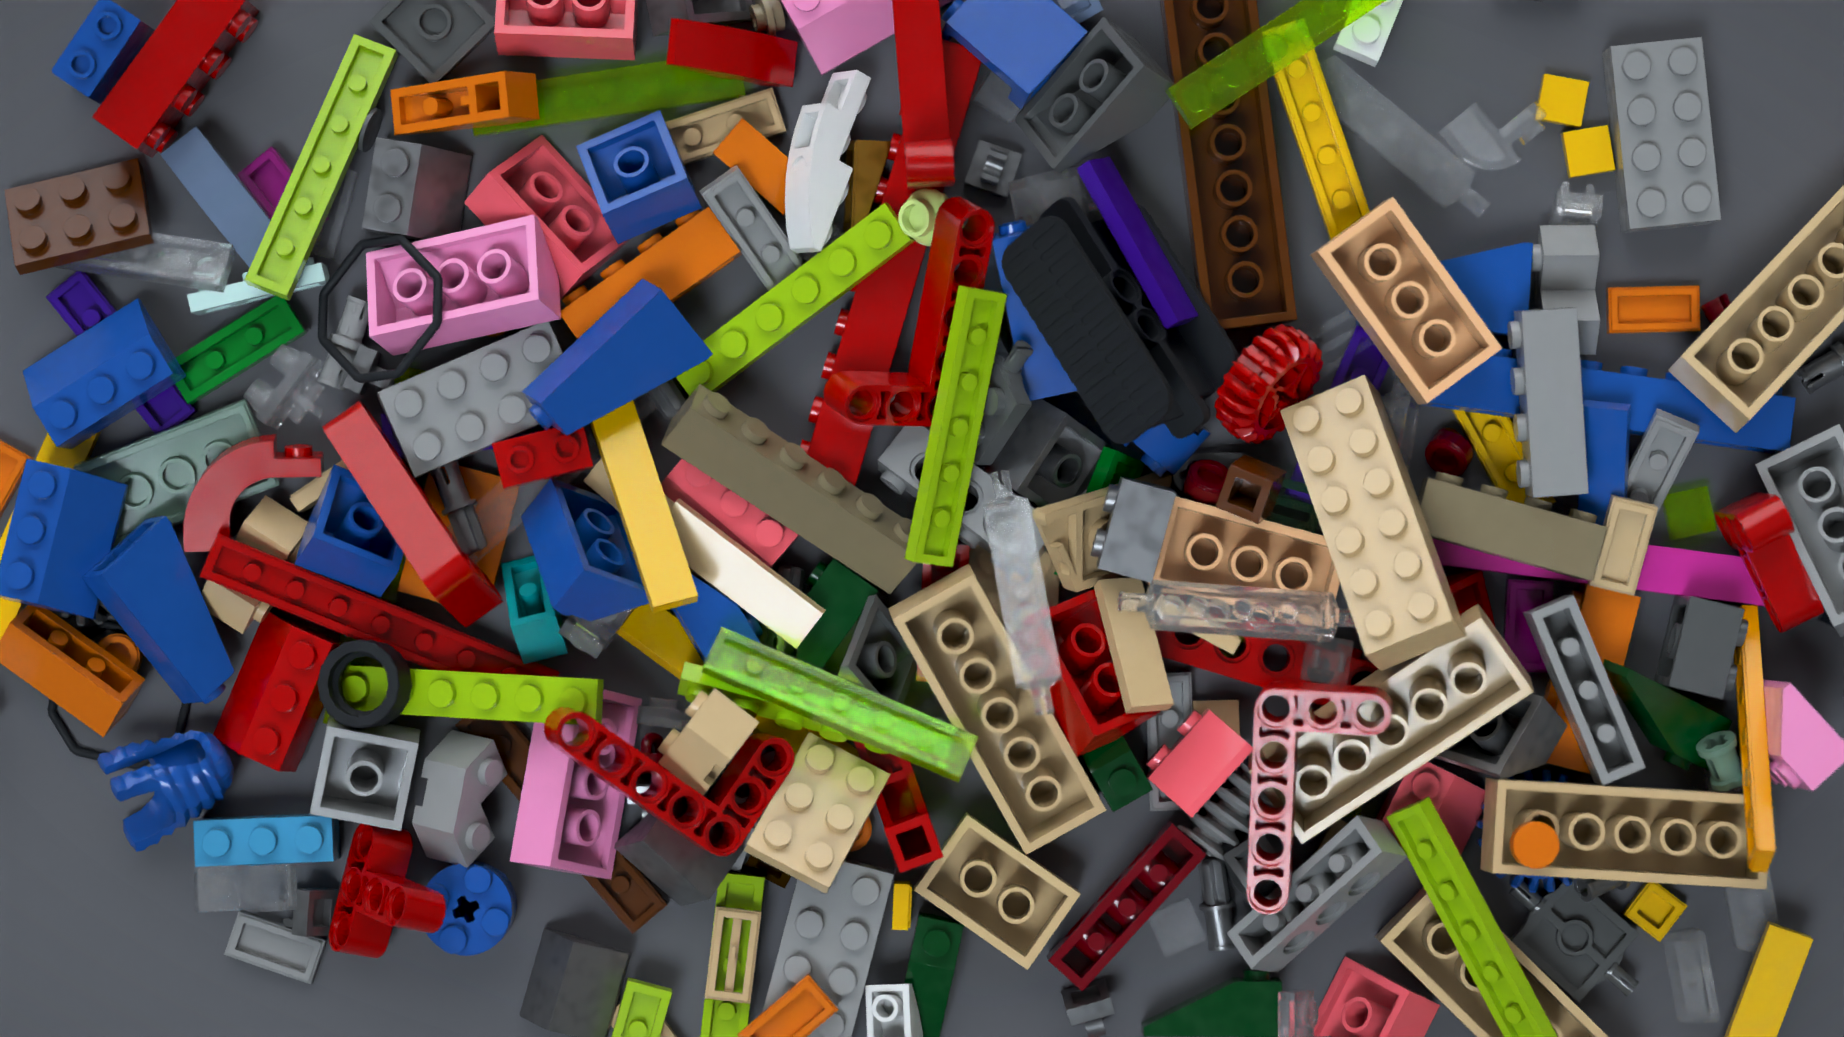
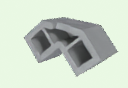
[1531,225,1600,355]
[412,730,507,868]

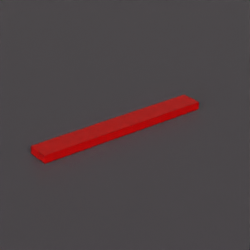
[199,533,560,677]

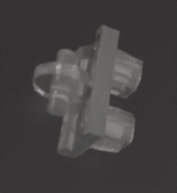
[243,344,326,430]

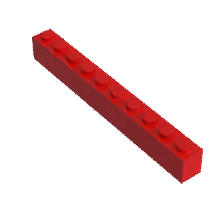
[800,39,982,486]

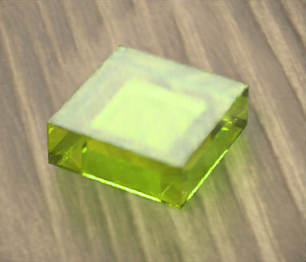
[1662,486,1717,540]

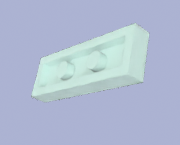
[187,257,330,316]

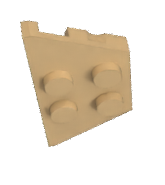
[1033,472,1172,592]

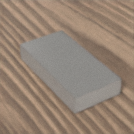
[224,910,327,984]

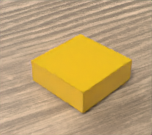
[1534,73,1589,128]
[1561,125,1615,179]
[892,881,912,930]
[1622,882,1687,942]

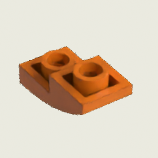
[713,118,788,216]

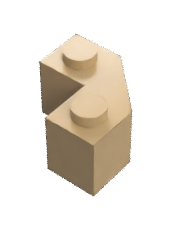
[201,495,308,634]
[657,688,759,795]

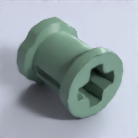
[1696,731,1742,792]

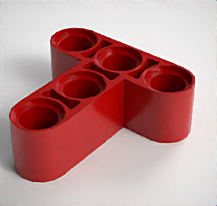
[1714,492,1824,634]
[329,824,446,958]

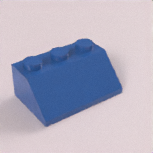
[23,298,187,449]
[0,459,128,620]
[521,478,649,621]

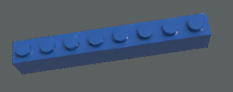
[1420,348,1796,454]

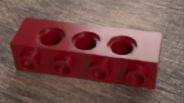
[1047,821,1207,991]

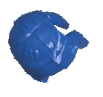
[97,730,234,852]

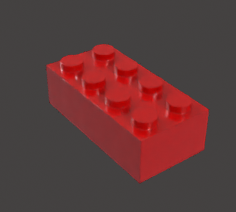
[92,0,259,158]

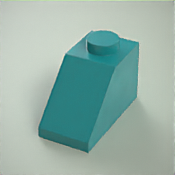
[501,555,568,664]

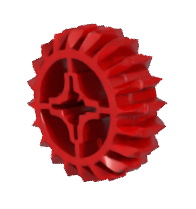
[1214,324,1323,444]

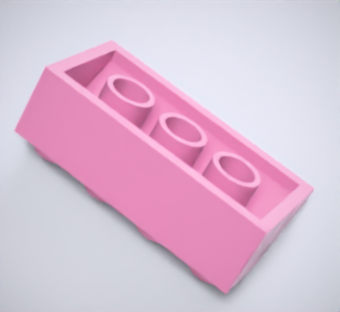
[780,0,954,75]
[366,215,561,356]
[1763,679,1844,791]
[510,689,642,880]

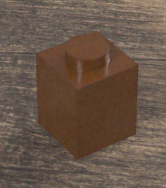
[1216,454,1287,524]

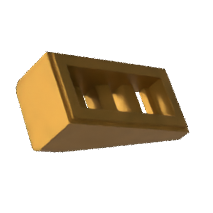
[843,140,891,232]

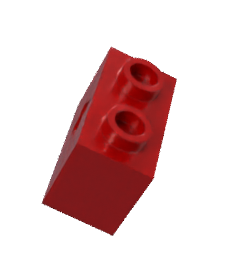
[492,427,593,490]

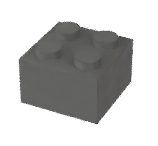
[1654,595,1748,699]

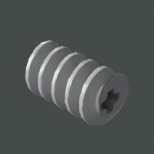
[1177,762,1273,861]

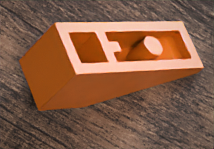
[390,71,540,136]

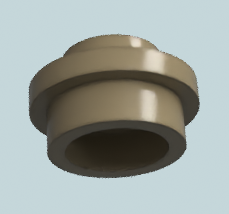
[749,0,785,36]

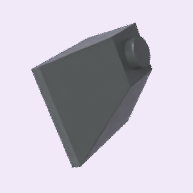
[828,595,917,718]

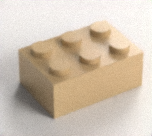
[914,812,1081,970]

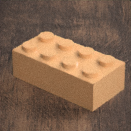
[1310,197,1502,405]
[1145,496,1340,632]

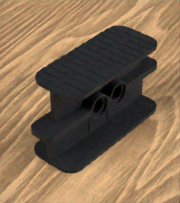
[1001,197,1239,444]

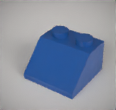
[576,110,702,244]
[295,464,404,599]

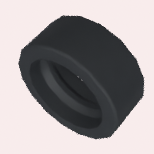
[317,640,412,728]

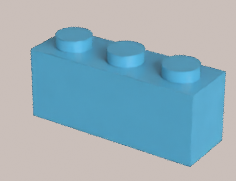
[193,813,340,867]

